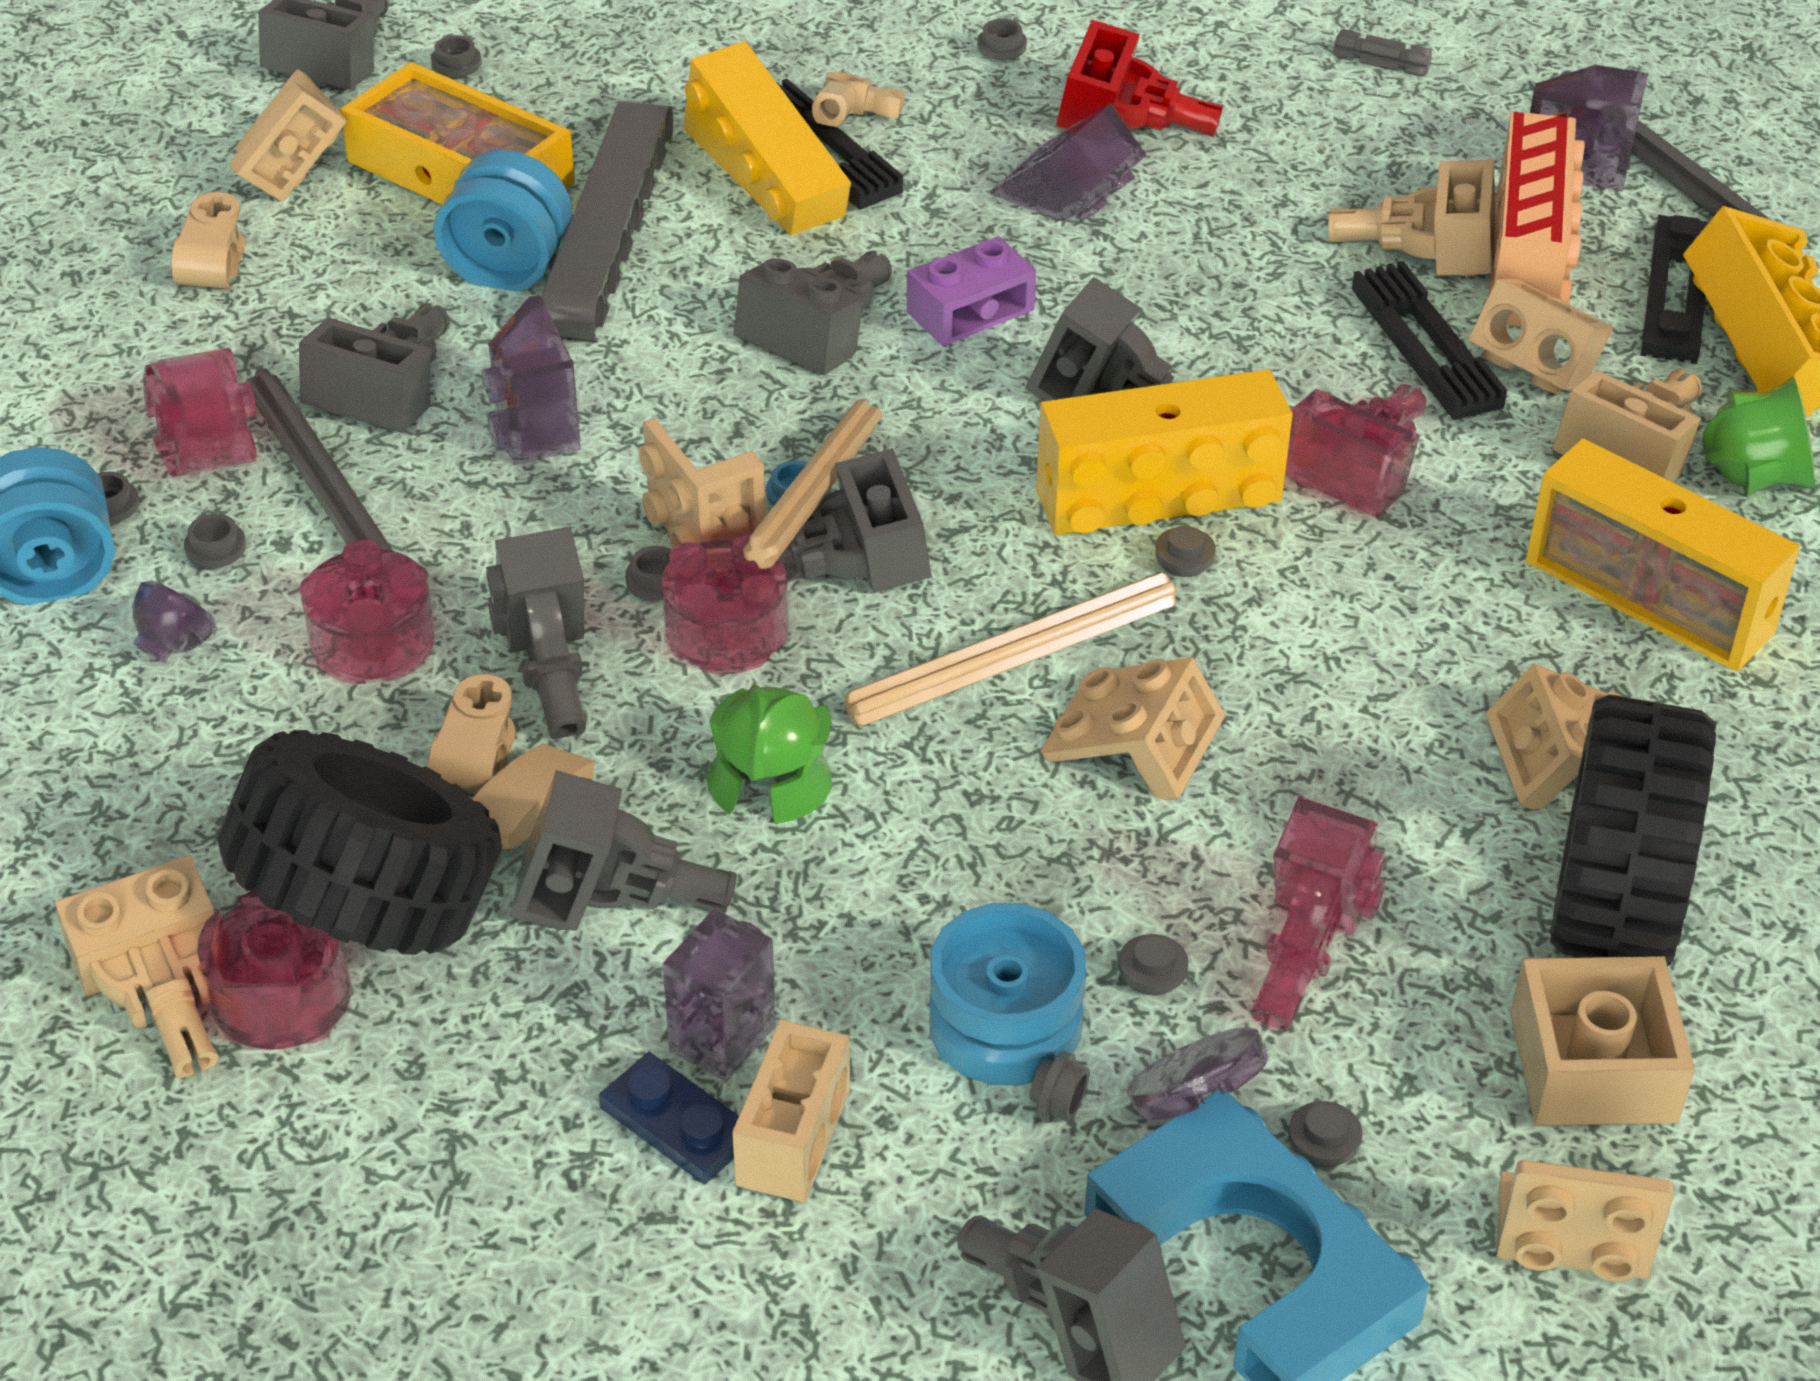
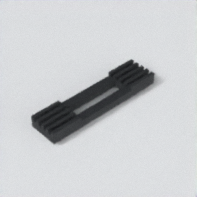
[776,78,903,210]
[1640,215,1709,364]
[1352,261,1507,420]

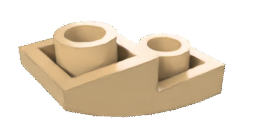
[472,744,594,849]

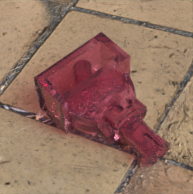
[1285,384,1427,518]
[1251,796,1386,1032]

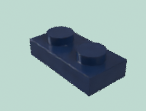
[599,1051,739,1185]

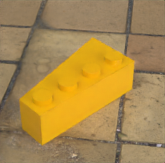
[683,41,851,235]
[1683,206,1820,416]

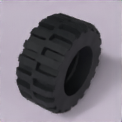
[1550,694,1716,966]
[217,730,502,955]

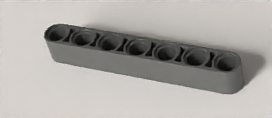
[539,101,673,341]

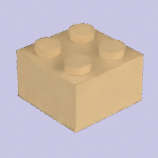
[1510,956,1695,1126]

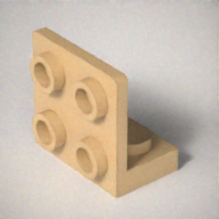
[229,69,347,201]
[639,418,766,577]
[1041,657,1226,801]
[1485,663,1622,809]
[1496,1160,1674,1282]

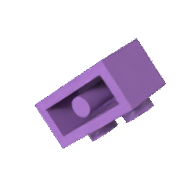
[907,236,1036,346]

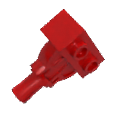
[1056,20,1224,141]

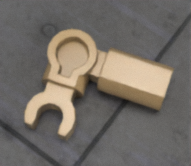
[812,72,906,127]

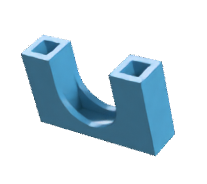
[1084,1087,1430,1381]

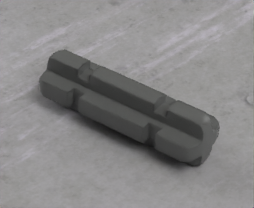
[1334,29,1432,76]

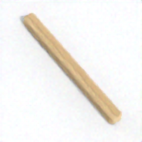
[743,399,882,569]
[845,573,1177,726]

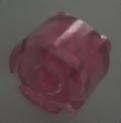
[143,348,257,477]
[661,534,789,674]
[300,540,435,684]
[197,891,352,1050]

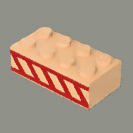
[1489,111,1585,326]

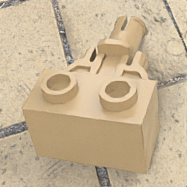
[1328,160,1496,277]
[1552,369,1702,483]
[54,855,221,1078]

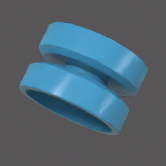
[433,149,573,292]
[0,447,115,605]
[929,903,1086,1085]

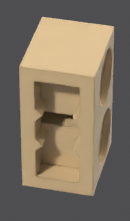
[1468,278,1614,395]
[733,1019,850,1203]

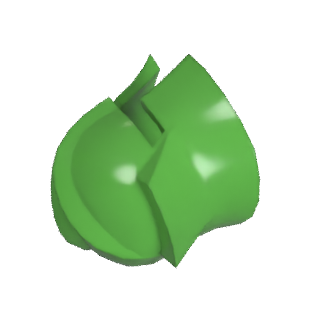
[1702,376,1815,497]
[706,684,832,824]

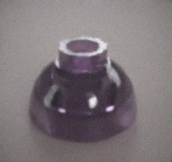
[132,580,217,663]

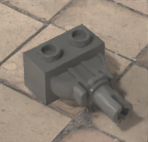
[258,0,389,90]
[734,250,892,375]
[1025,277,1174,401]
[299,303,450,433]
[732,448,932,593]
[486,526,586,739]
[510,770,737,931]
[957,1208,1186,1381]

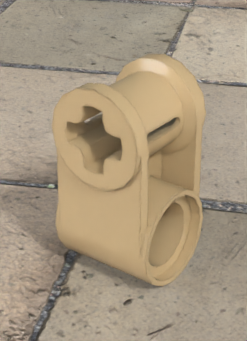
[171,192,245,289]
[428,674,516,795]

